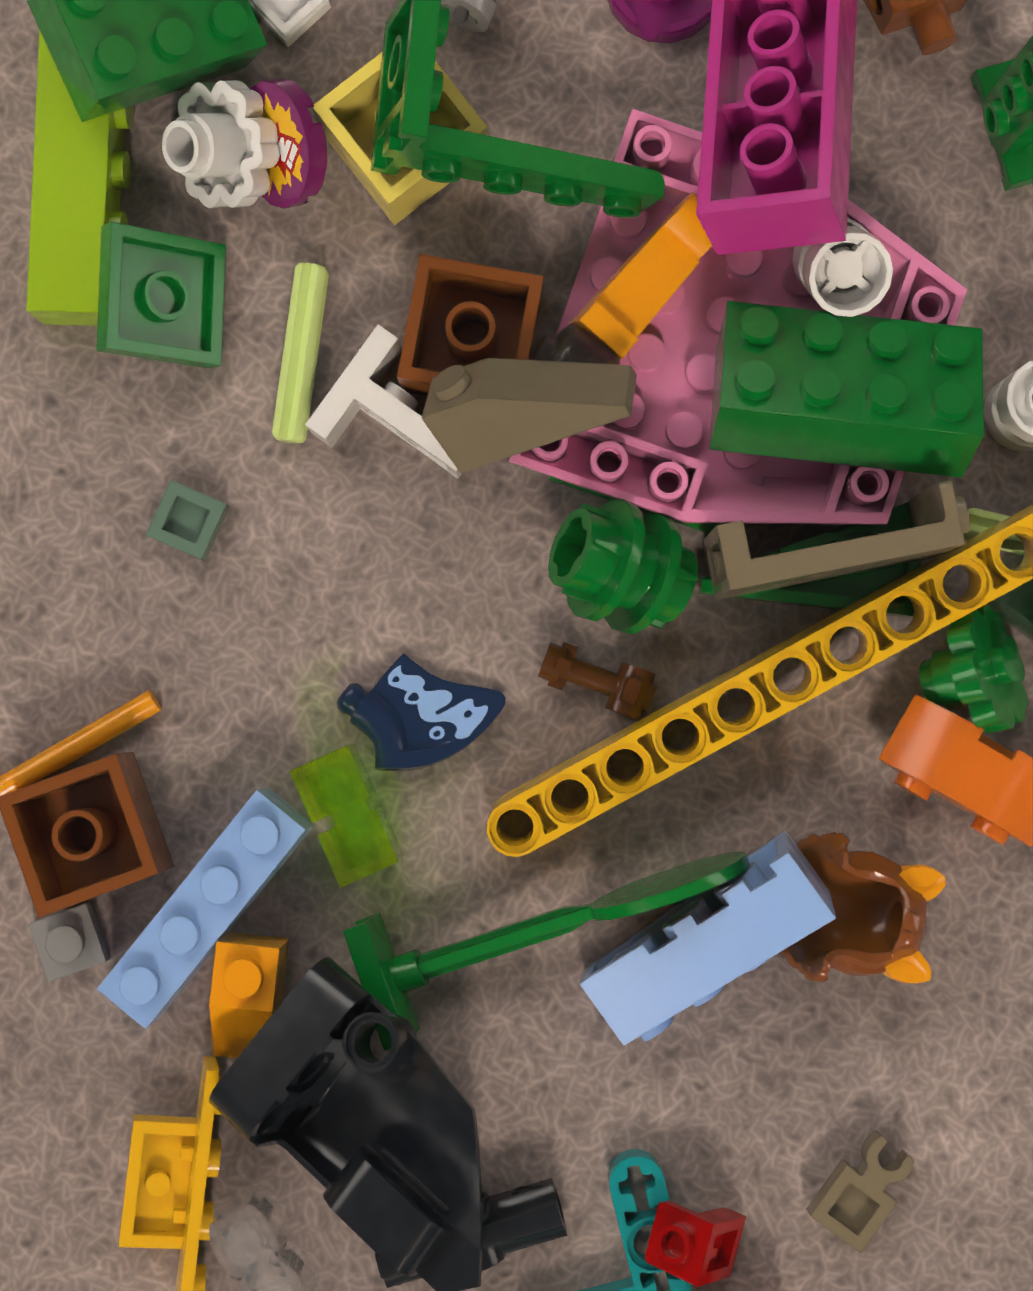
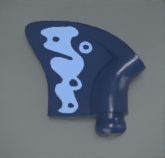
[337,653,505,771]

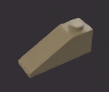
[422,358,637,473]

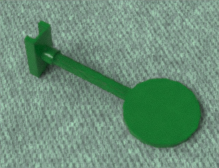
[343,851,750,1051]

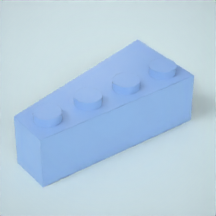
[579,830,836,1046]

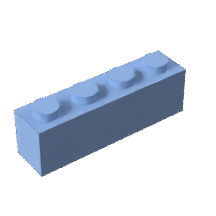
[97,787,315,1029]

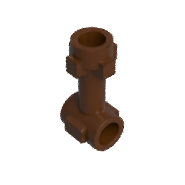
[538,642,657,720]

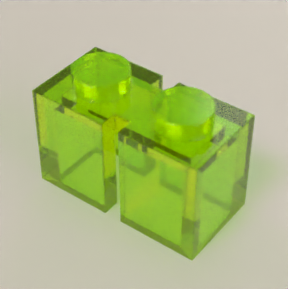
[289,743,404,888]

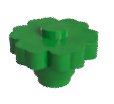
[919,605,1028,734]

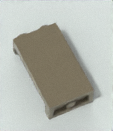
[703,480,969,601]

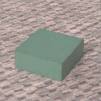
[146,480,230,561]

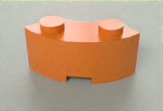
[878,694,1033,847]

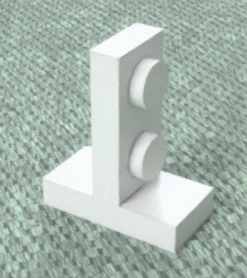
[305,324,462,479]

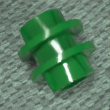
[548,499,698,635]

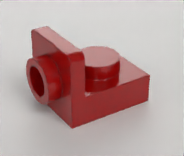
[645,1201,746,1287]

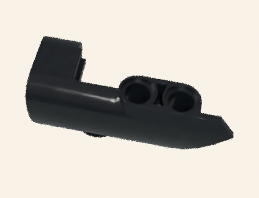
[209,957,482,1291]

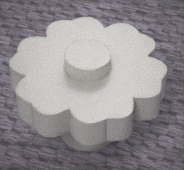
[162,80,279,208]

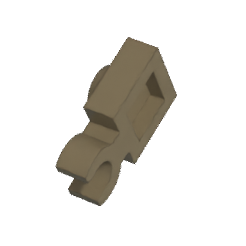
[806,1130,914,1253]

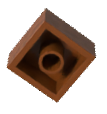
[397,254,544,396]
[0,752,175,918]

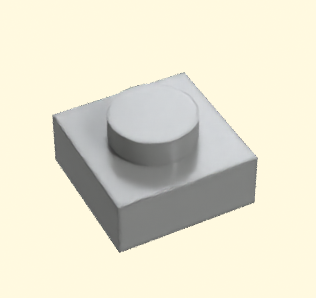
[28,901,111,982]

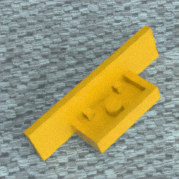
[118,1056,223,1291]

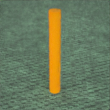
[0,690,162,796]

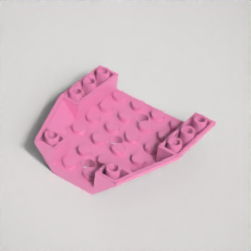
[509,109,967,525]

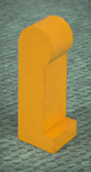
[568,192,712,362]

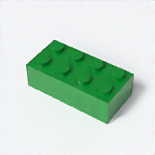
[709,301,984,478]

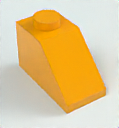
[209,932,289,1058]

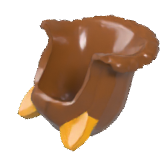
[780,832,946,984]

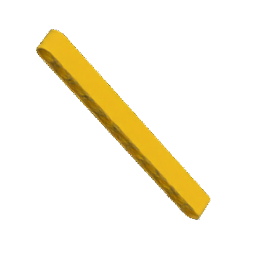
[487,505,1033,857]

